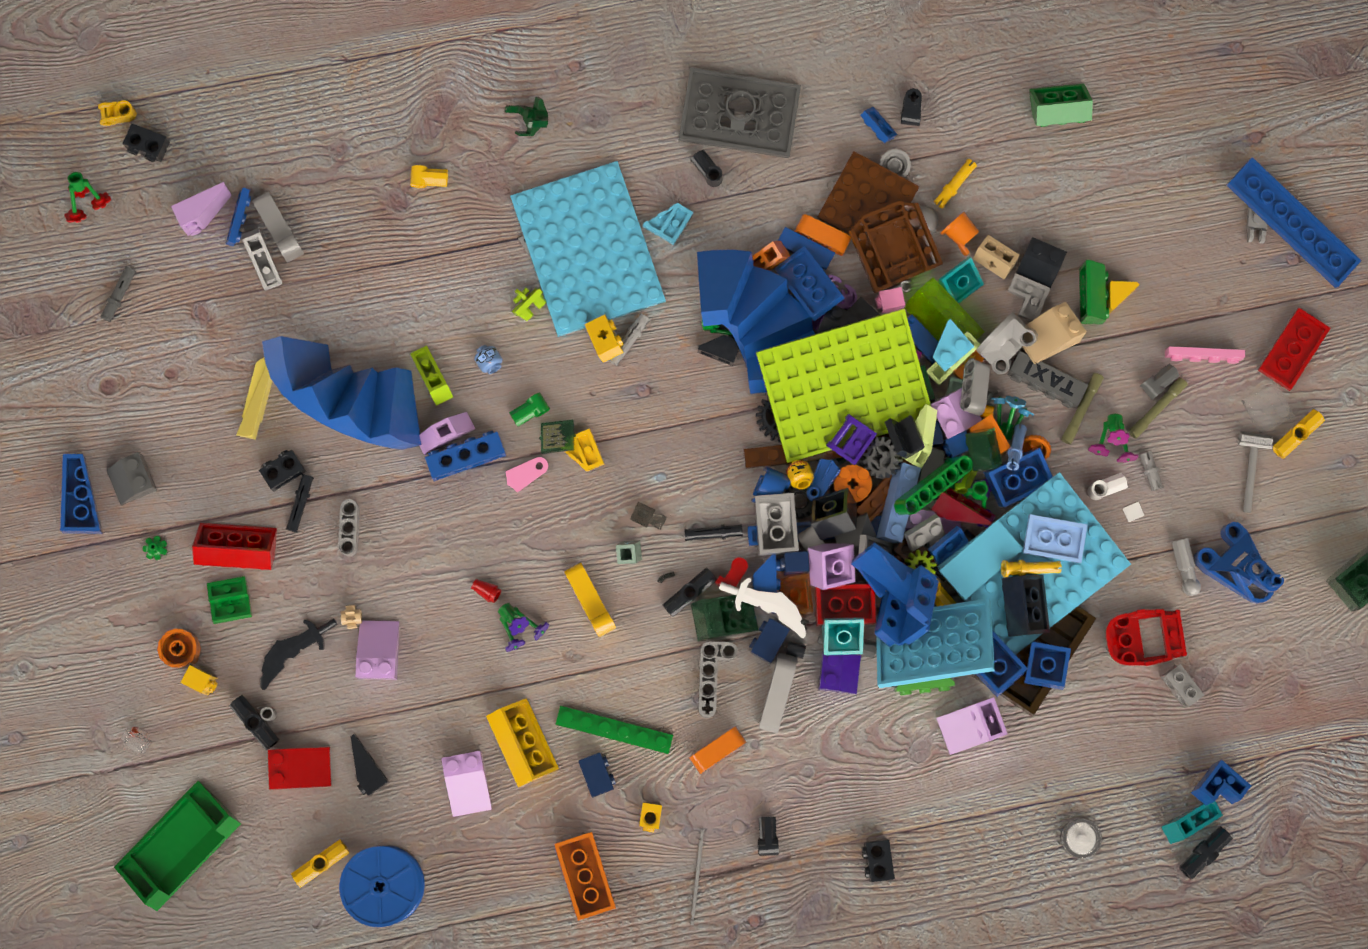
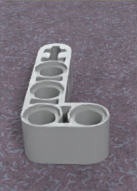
[252,192,304,263]
[698,641,738,718]
[759,653,797,733]

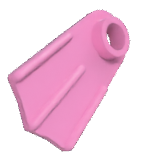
[505,457,548,492]

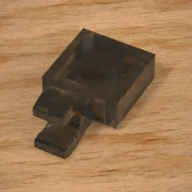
[630,502,667,530]

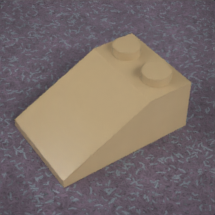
[1022,302,1087,364]

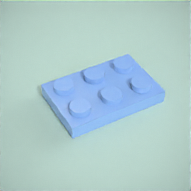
[1023,514,1087,563]

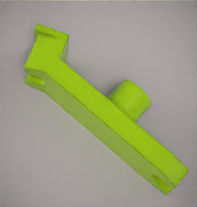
[955,457,981,494]

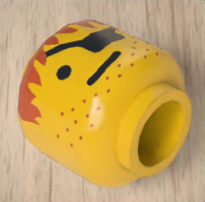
[786,460,814,489]

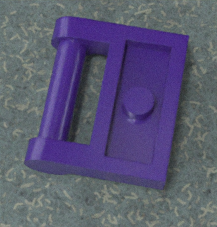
[826,414,877,465]

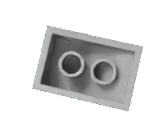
[755,493,799,556]

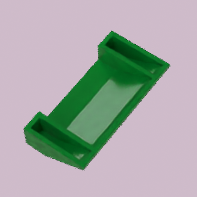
[114,781,241,911]

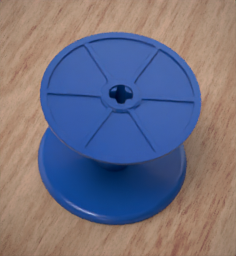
[339,846,425,927]

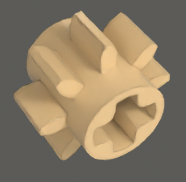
[341,605,362,629]

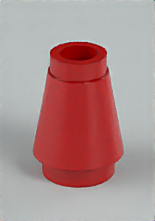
[471,579,501,603]

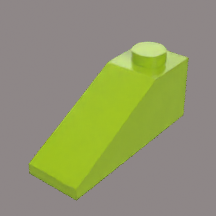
[410,345,453,406]

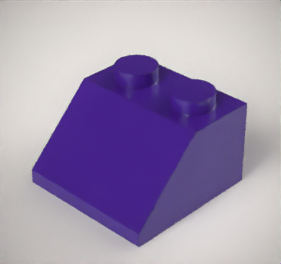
[818,651,861,694]

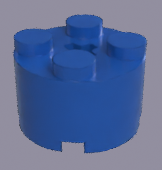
[751,466,791,503]

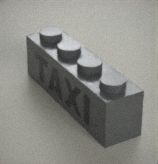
[1007,351,1088,408]

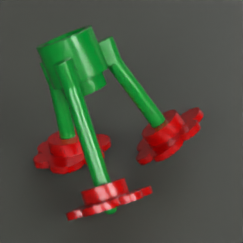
[64,172,111,223]

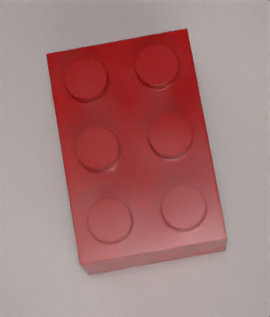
[815,584,876,626]

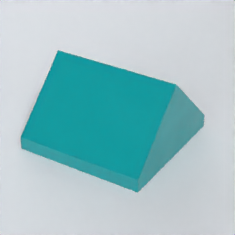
[936,256,984,306]
[822,618,864,655]

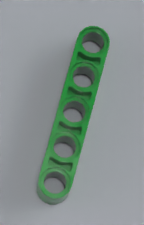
[894,456,973,515]

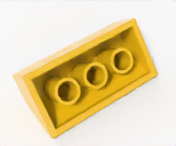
[486,698,559,788]

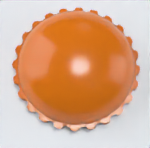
[1022,435,1052,460]

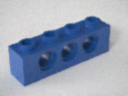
[425,431,506,481]

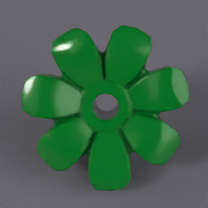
[143,536,168,561]

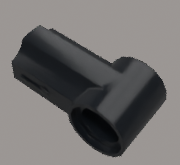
[691,149,723,187]
[758,817,779,856]

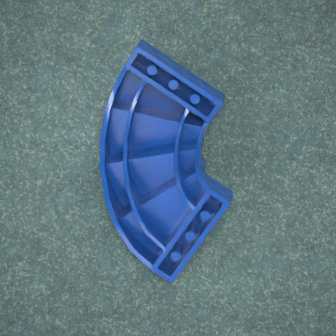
[697,250,815,394]
[262,336,421,450]

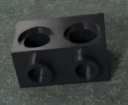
[123,123,170,162]
[259,450,306,492]
[861,840,895,882]

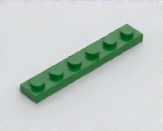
[555,706,673,754]

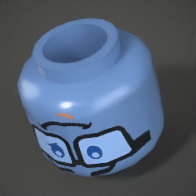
[474,345,503,374]

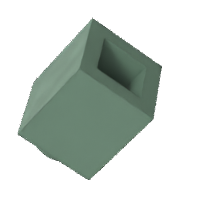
[616,540,642,564]

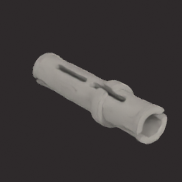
[608,313,650,366]

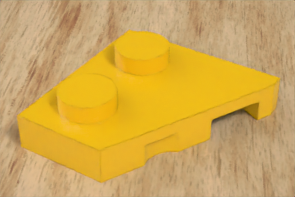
[559,429,605,472]

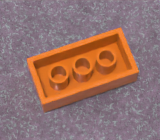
[554,832,616,921]

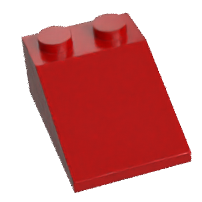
[268,747,331,790]

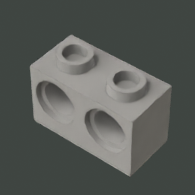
[1161,664,1204,708]

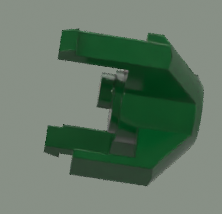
[504,97,548,136]

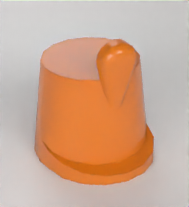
[940,212,979,256]

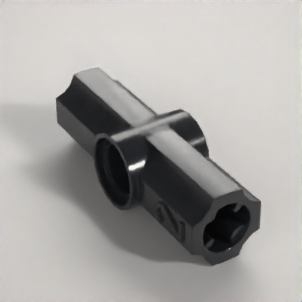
[662,567,717,617]
[229,695,280,751]
[1179,826,1233,880]

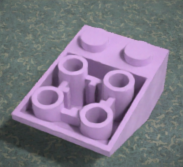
[936,697,1008,755]

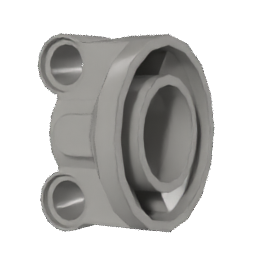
[976,312,1038,374]

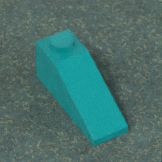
[1161,801,1223,844]

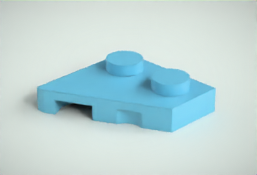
[643,203,693,245]
[932,319,974,372]

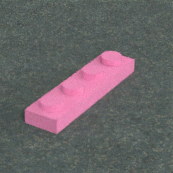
[1165,346,1245,364]

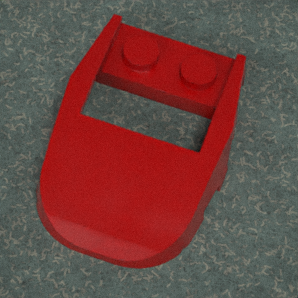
[1105,609,1187,666]

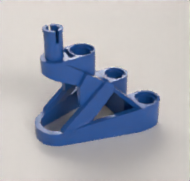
[1193,522,1284,604]

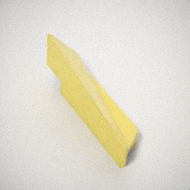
[237,358,272,440]

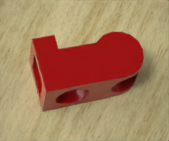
[715,557,748,594]

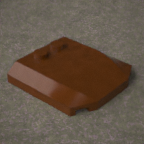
[849,201,943,293]

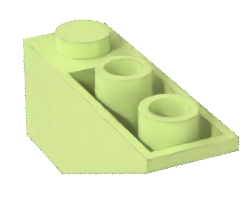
[902,404,937,469]

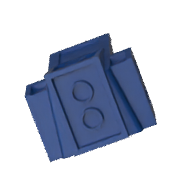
[851,542,939,647]

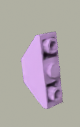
[419,412,475,455]

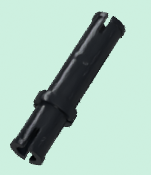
[286,474,314,533]
[684,524,743,541]

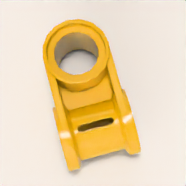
[98,100,137,126]

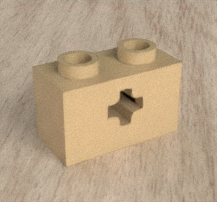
[973,235,1020,280]

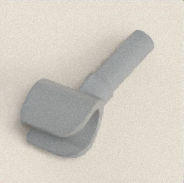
[886,279,914,292]

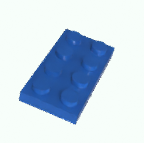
[774,246,845,321]

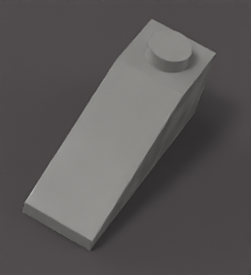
[242,228,283,291]

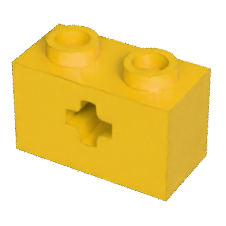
[584,314,624,363]
[180,665,218,696]

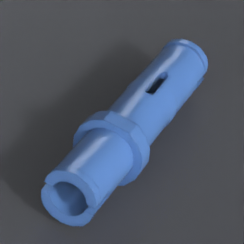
[1006,424,1027,470]

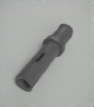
[100,266,136,322]

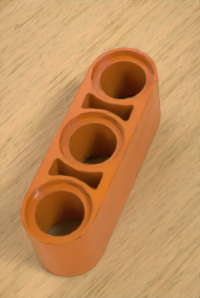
[794,214,851,256]
[689,726,746,774]

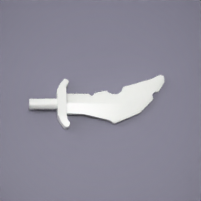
[719,577,806,638]

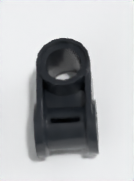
[901,88,922,126]

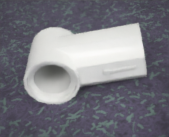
[1087,472,1128,500]

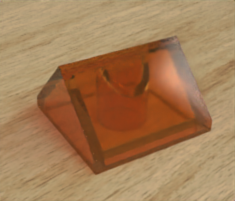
[779,574,813,616]

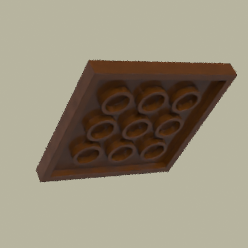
[817,151,920,235]

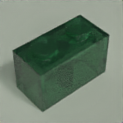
[965,428,1003,472]

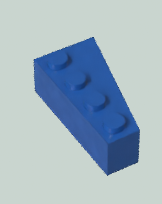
[60,454,103,534]

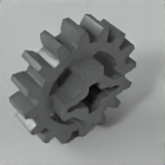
[863,437,903,478]

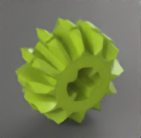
[904,550,937,574]

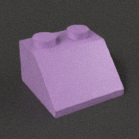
[931,388,982,439]
[808,544,855,590]

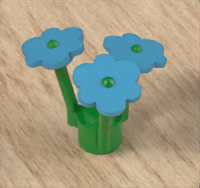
[991,396,1034,440]

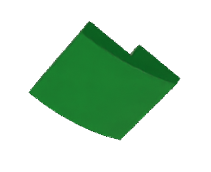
[207,576,252,624]

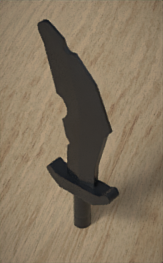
[260,618,338,690]

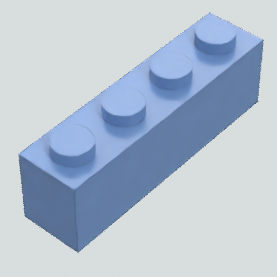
[876,463,921,544]

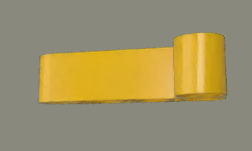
[564,562,616,637]

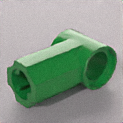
[509,392,550,427]

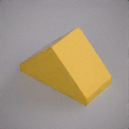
[1107,281,1140,314]

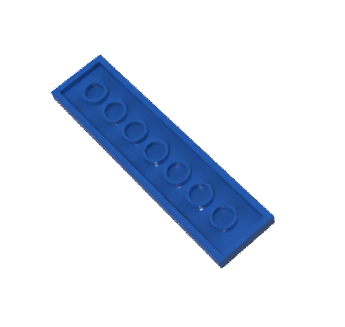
[1227,157,1362,288]

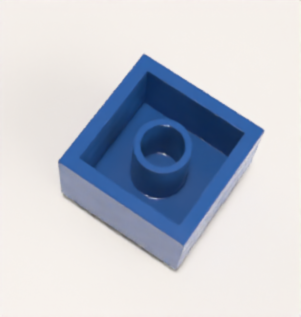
[1024,642,1071,690]

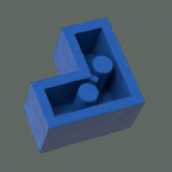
[1191,760,1252,806]

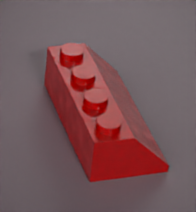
[192,523,277,570]

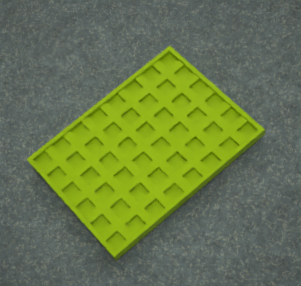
[756,308,931,463]

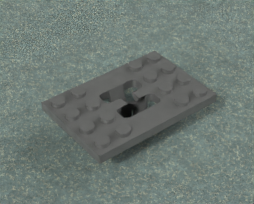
[678,67,801,158]

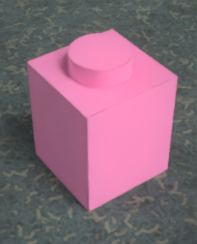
[875,287,905,314]

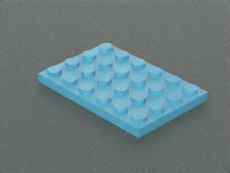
[876,598,994,688]

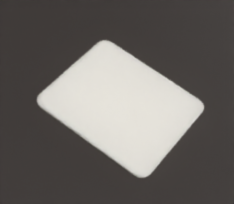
[1123,502,1144,522]

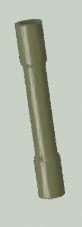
[1061,373,1104,445]
[1128,377,1188,439]

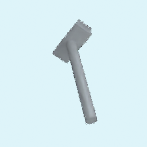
[1237,431,1273,513]

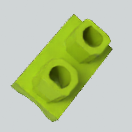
[511,288,546,321]

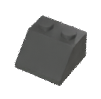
[107,452,157,506]

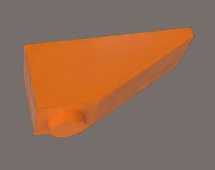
[752,241,790,271]

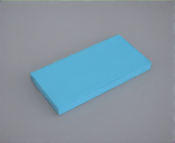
[939,520,1023,600]

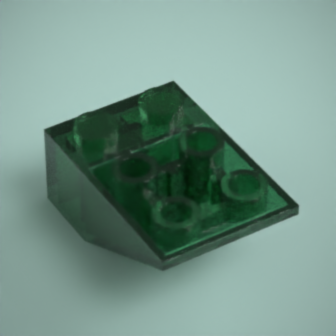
[691,595,759,641]

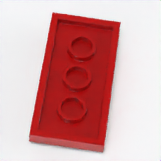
[1258,308,1331,391]

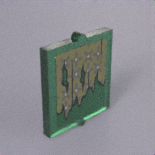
[539,419,576,454]

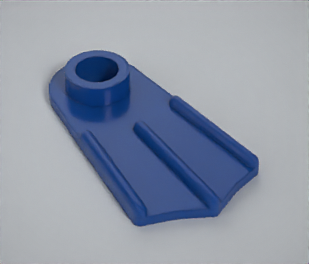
[806,459,841,501]

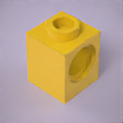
[639,803,662,832]

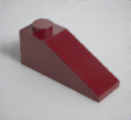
[931,487,996,526]

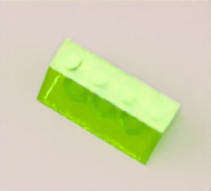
[904,277,985,342]

